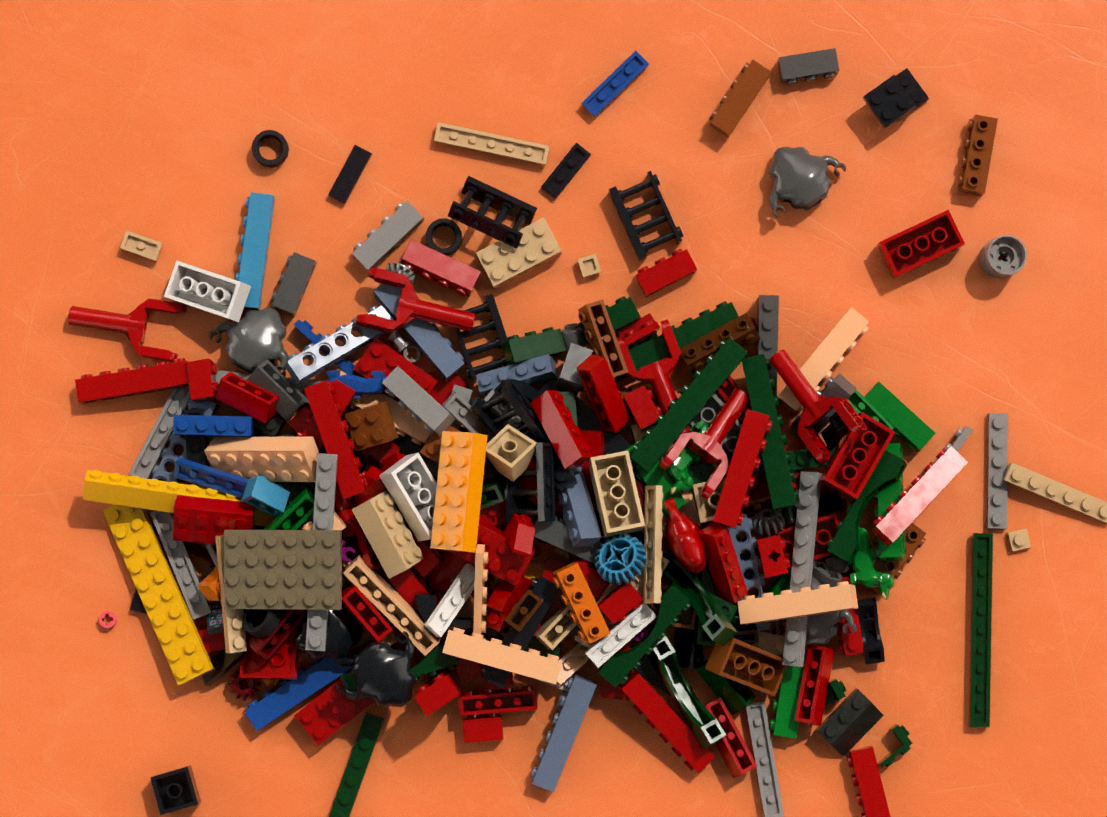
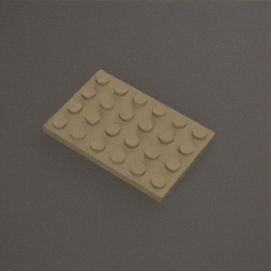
[224,530,342,610]

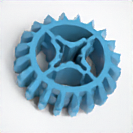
[594,534,647,586]

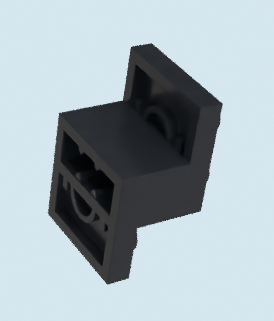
[863,68,929,128]

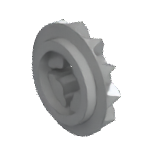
[386,263,415,283]

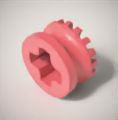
[99,611,117,628]

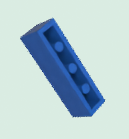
[173,415,254,437]

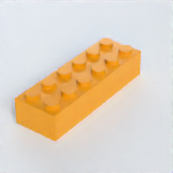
[430,431,488,553]

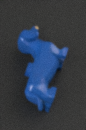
[326,370,388,398]

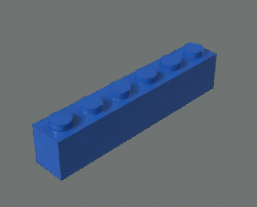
[244,654,353,731]

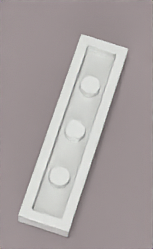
[424,564,475,638]
[585,602,657,668]

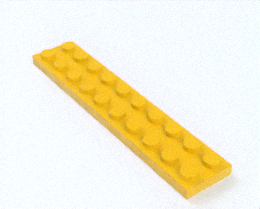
[103,504,214,686]

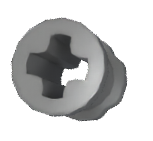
[386,330,411,354]

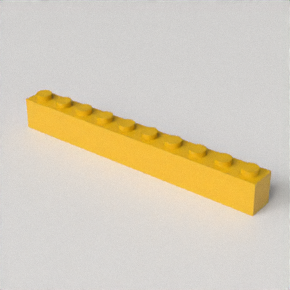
[83,470,276,527]

